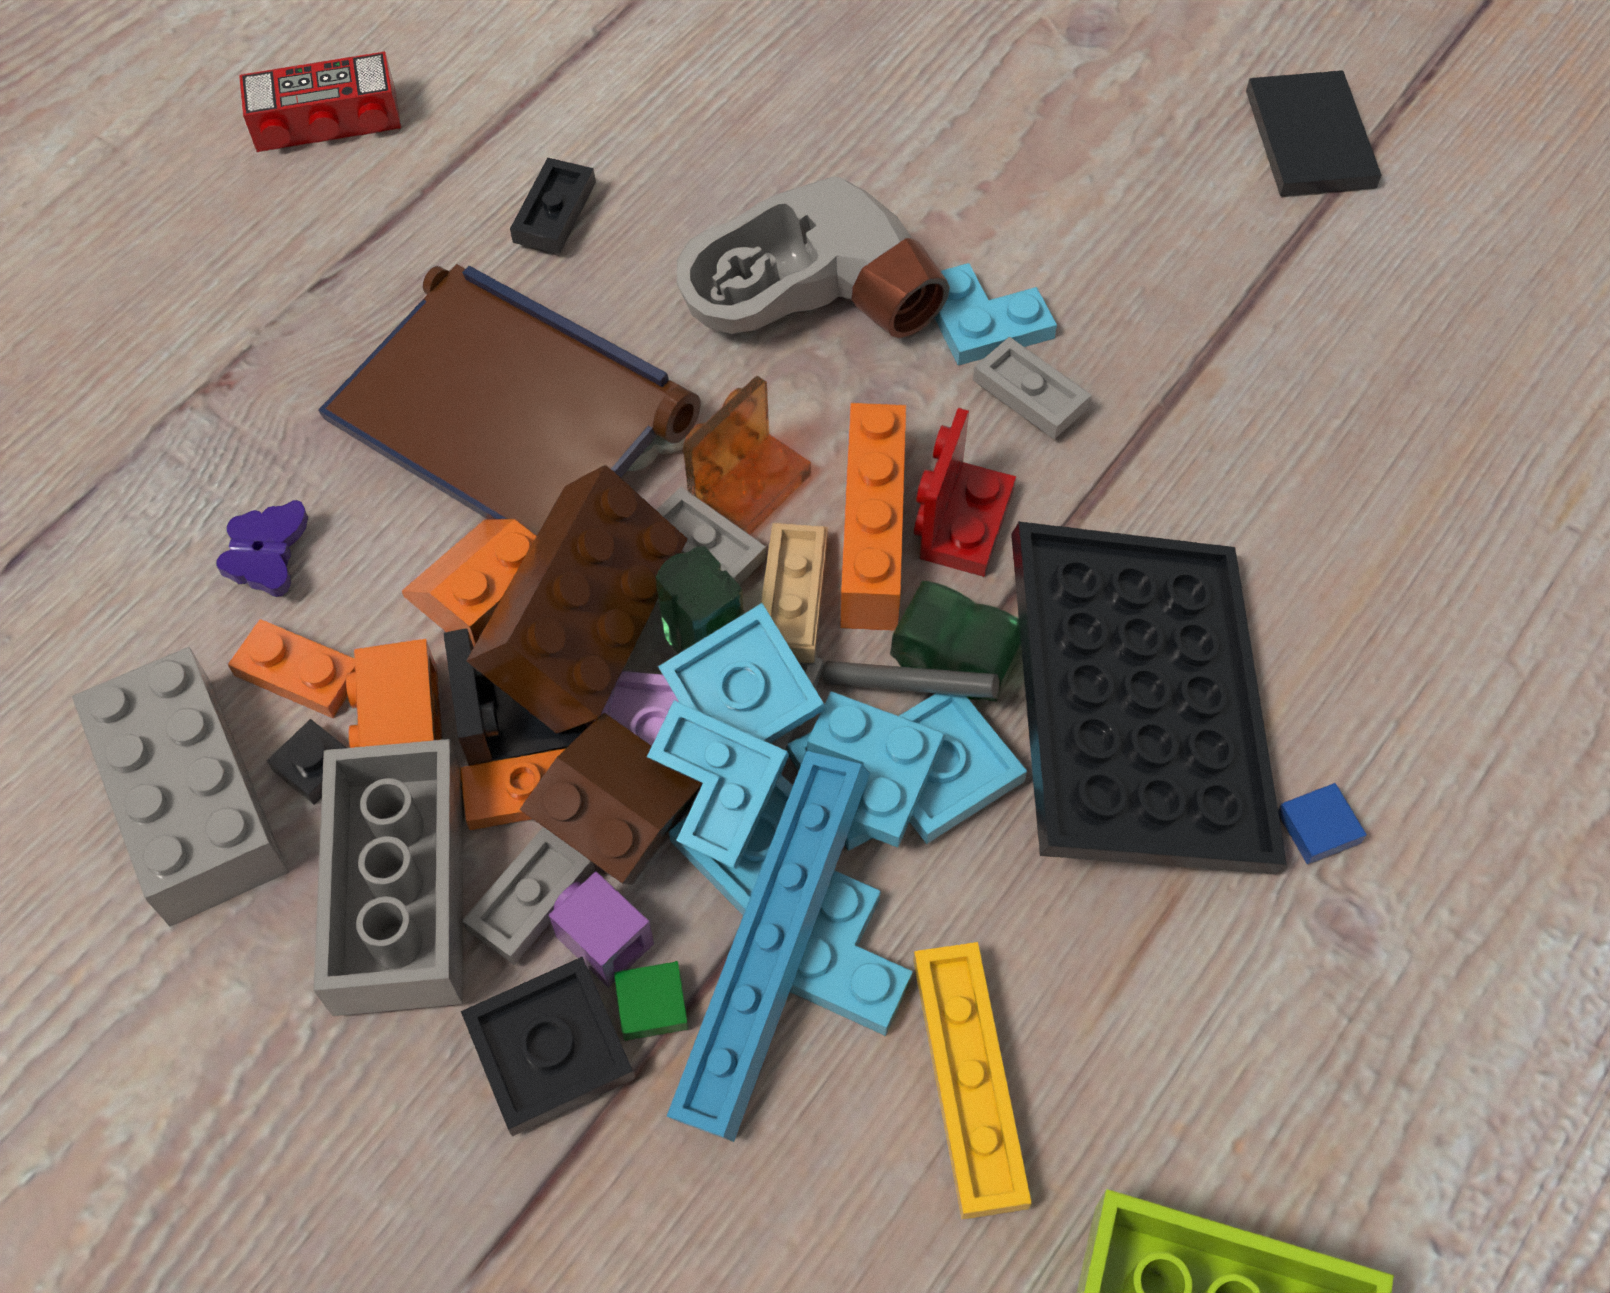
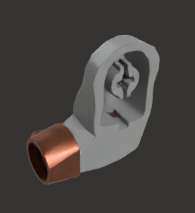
[676,176,950,338]

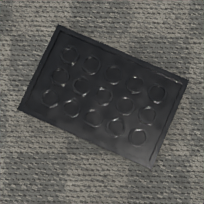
[1011,521,1287,874]

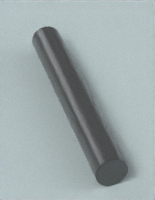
[822,661,999,698]

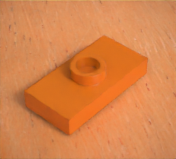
[461,749,565,830]

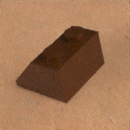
[519,712,702,885]

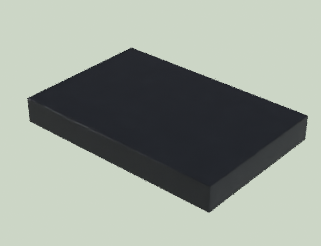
[1246,70,1382,196]

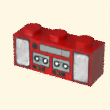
[239,51,401,152]

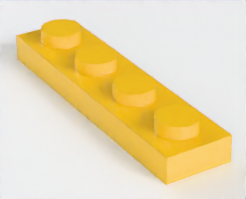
[913,942,1032,1220]

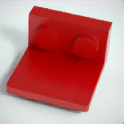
[913,408,1016,577]

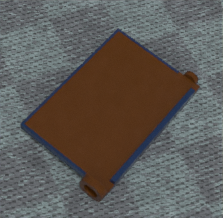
[318,264,701,536]

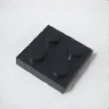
[461,957,635,1137]

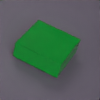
[614,961,689,1041]

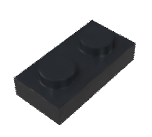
[510,157,596,254]

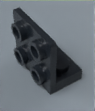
[443,628,587,766]

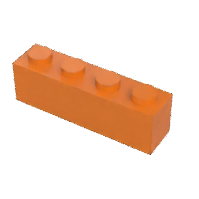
[840,403,906,631]

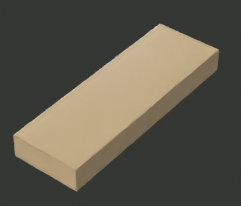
[761,523,828,663]

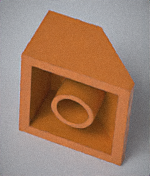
[402,519,536,647]

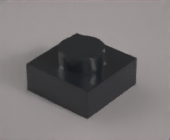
[266,719,347,805]

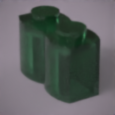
[890,581,1022,702]

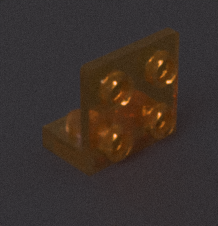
[683,376,811,535]

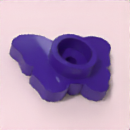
[216,500,308,597]

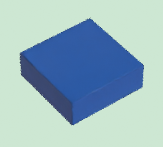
[1278,783,1367,865]

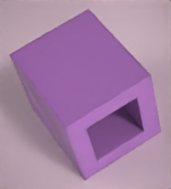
[549,871,654,988]

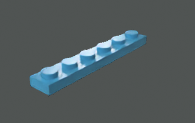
[667,751,870,1142]

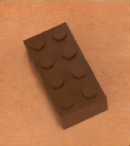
[466,464,688,734]

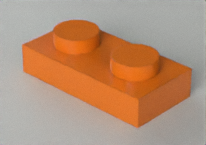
[228,619,355,718]

